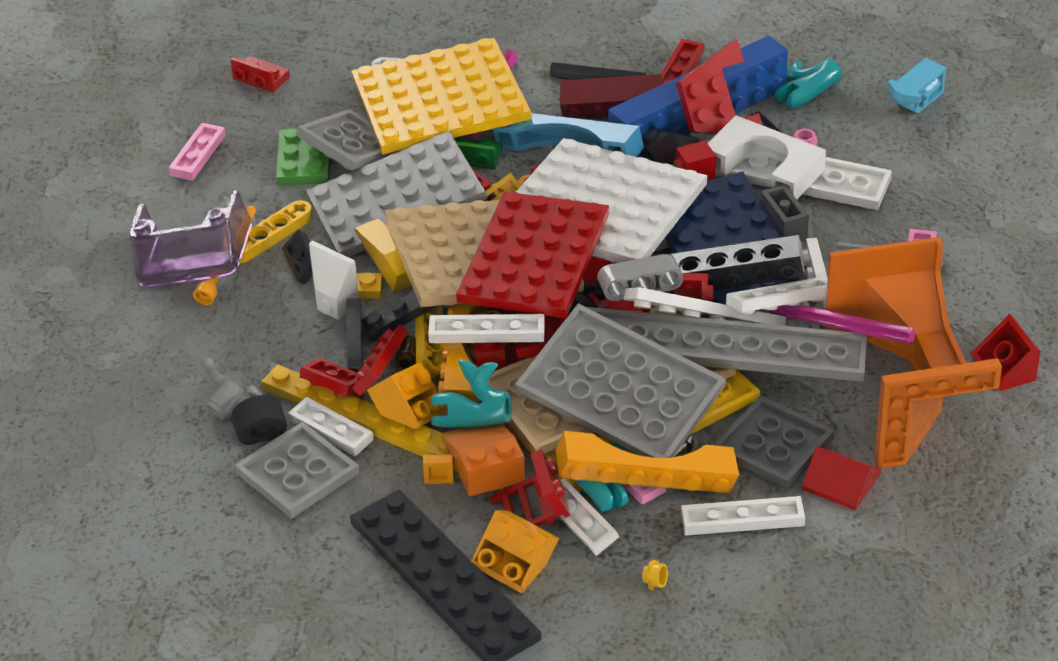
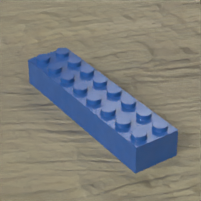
[608,35,788,158]

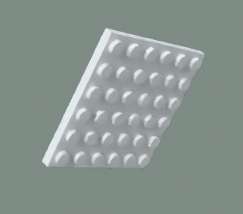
[516,138,707,263]

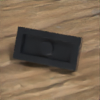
[282,229,313,284]

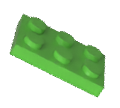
[276,128,330,185]

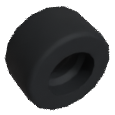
[231,395,287,445]

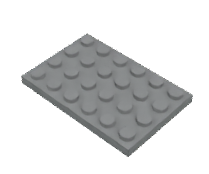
[306,131,487,257]
[515,304,726,458]

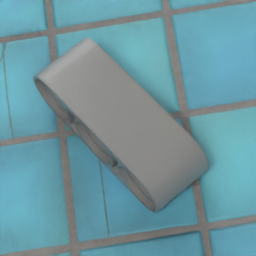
[597,254,684,301]

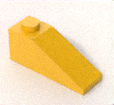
[355,218,411,293]

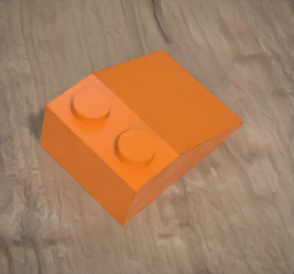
[442,424,525,497]

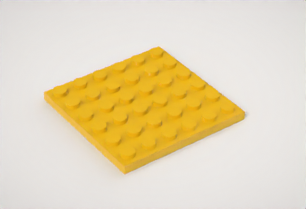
[351,38,532,154]

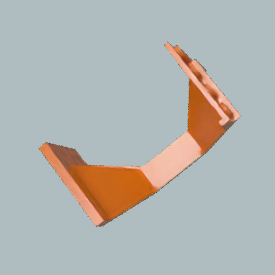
[824,237,1002,469]

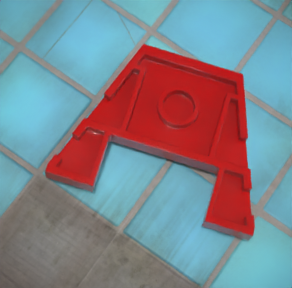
[676,40,763,135]

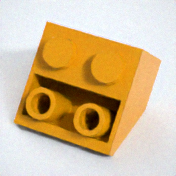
[367,362,448,429]
[471,510,559,593]

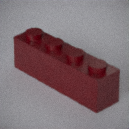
[560,74,662,119]

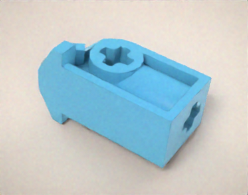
[887,58,947,113]

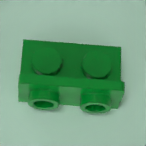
[453,137,503,170]

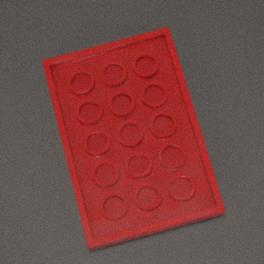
[456,191,610,318]

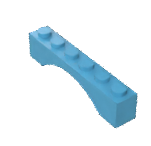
[492,113,644,157]

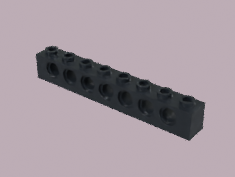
[582,235,805,301]

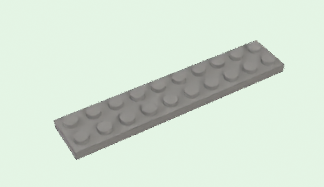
[586,307,867,382]

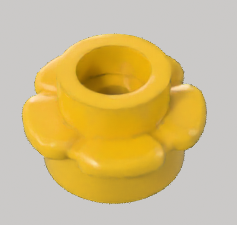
[642,560,668,590]

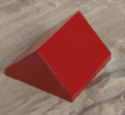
[970,314,1041,391]
[802,446,881,510]

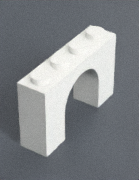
[708,116,826,199]

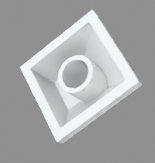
[309,241,359,320]

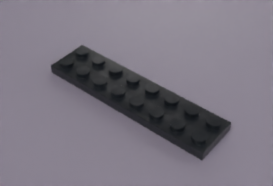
[350,489,542,661]

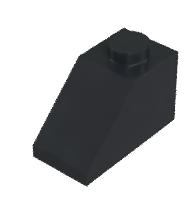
[641,128,700,165]

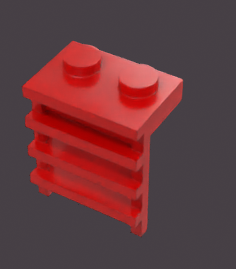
[490,449,571,526]

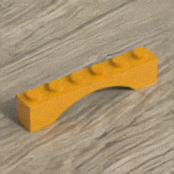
[438,303,489,410]
[556,431,739,493]

